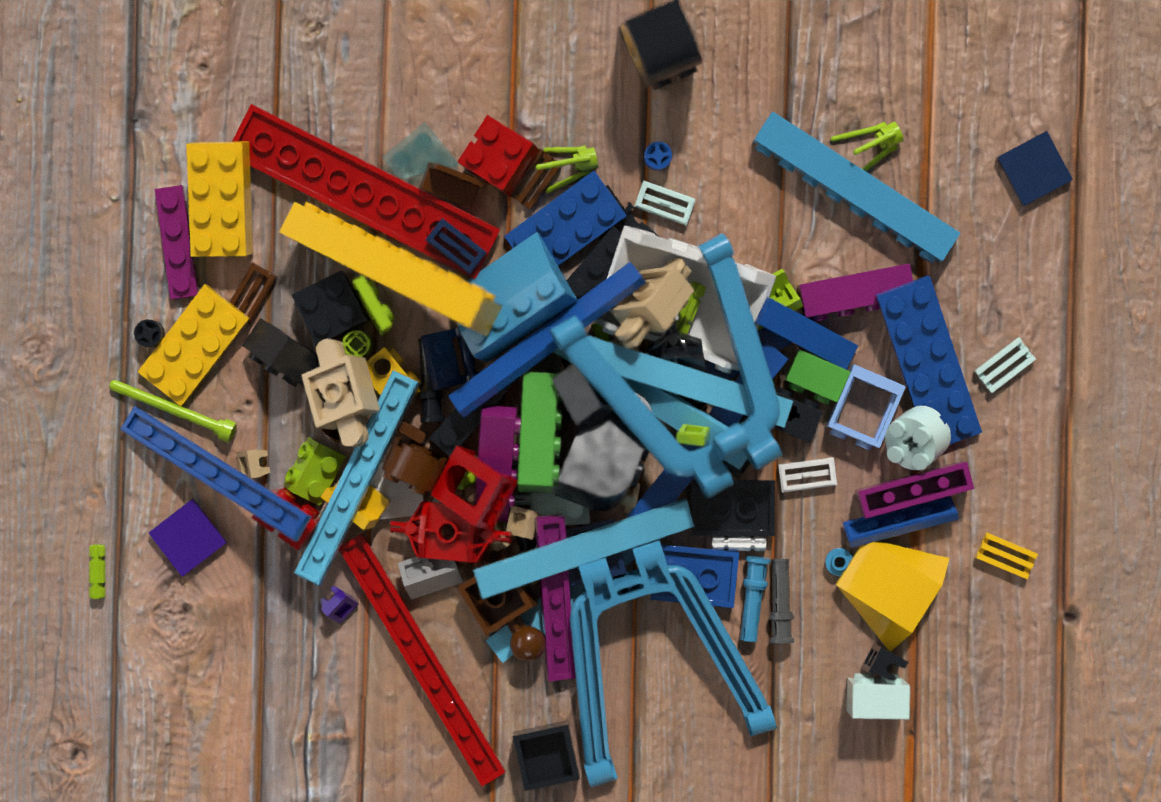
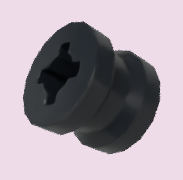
[134,319,165,348]

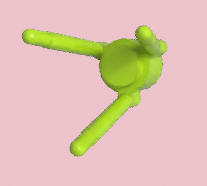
[830,122,904,172]
[536,145,598,193]

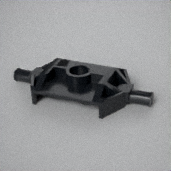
[646,318,708,409]

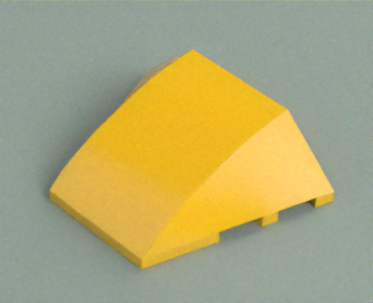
[836,541,950,652]

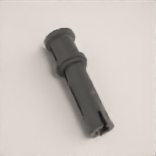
[769,559,794,644]

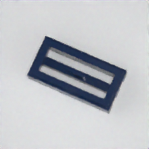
[425,218,487,274]

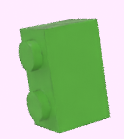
[784,349,851,405]

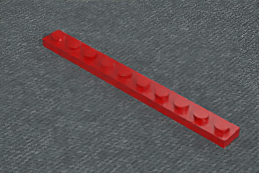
[339,533,506,786]

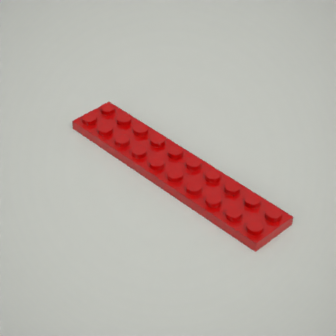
[232,104,501,279]

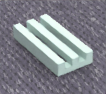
[634,181,696,226]
[974,337,1036,393]

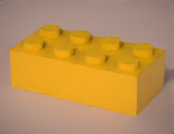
[186,141,253,257]

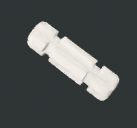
[712,536,767,551]

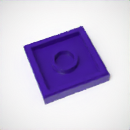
[148,498,227,577]

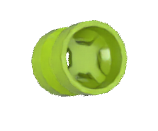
[342,330,372,358]

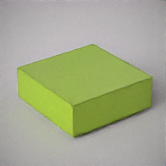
[676,424,710,446]

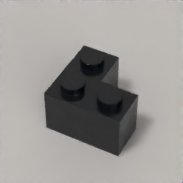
[242,318,320,387]

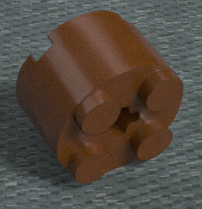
[382,437,447,495]

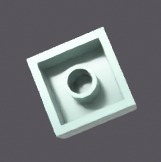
[846,673,910,719]

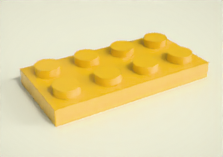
[138,284,250,406]

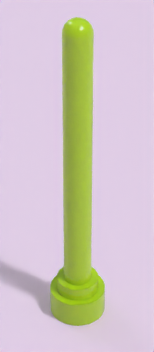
[109,380,237,443]

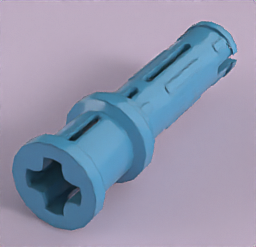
[739,556,771,642]

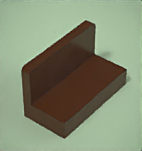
[419,162,487,208]

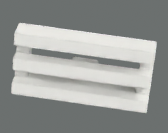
[778,457,837,492]

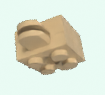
[610,257,694,349]
[302,339,380,447]

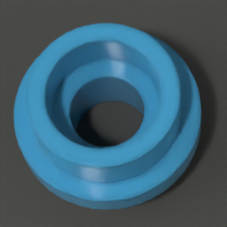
[825,548,852,576]

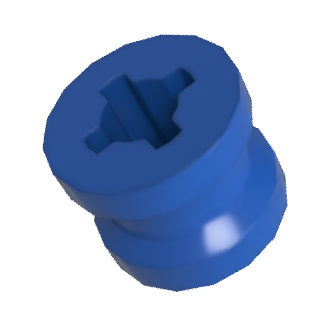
[644,141,672,171]

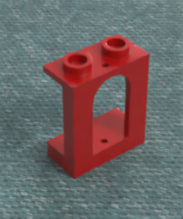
[431,446,518,531]

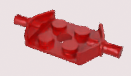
[390,501,512,563]

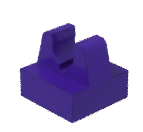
[320,586,359,624]

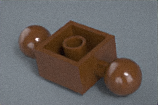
[457,552,546,662]

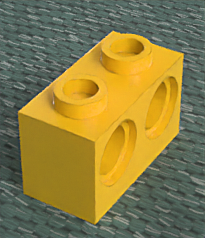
[366,347,421,397]

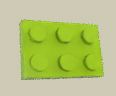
[353,276,394,337]

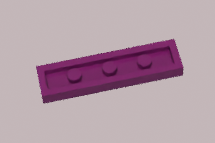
[155,185,199,300]

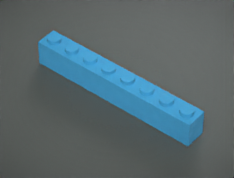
[752,111,961,264]

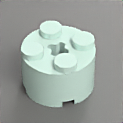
[885,406,951,470]

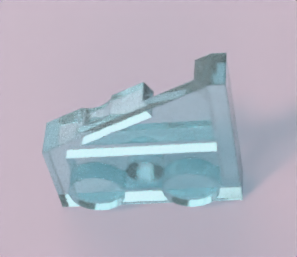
[382,122,459,179]

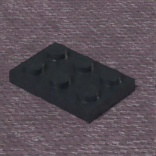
[691,480,775,536]

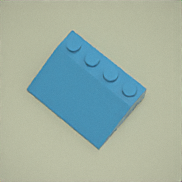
[457,232,577,363]

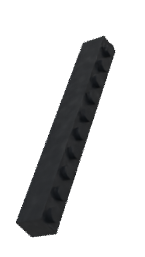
[429,226,622,456]

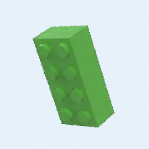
[518,372,563,494]

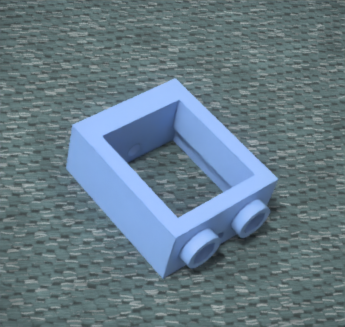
[825,364,906,451]

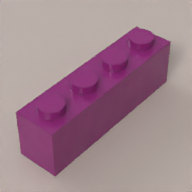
[797,263,913,322]
[475,405,521,522]
[855,461,974,518]

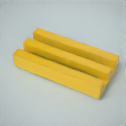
[975,532,1038,580]

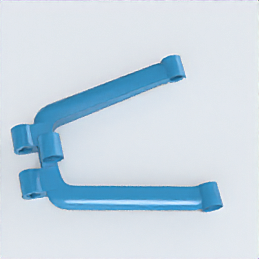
[550,233,782,498]
[570,541,777,788]

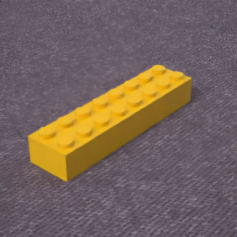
[279,202,502,337]

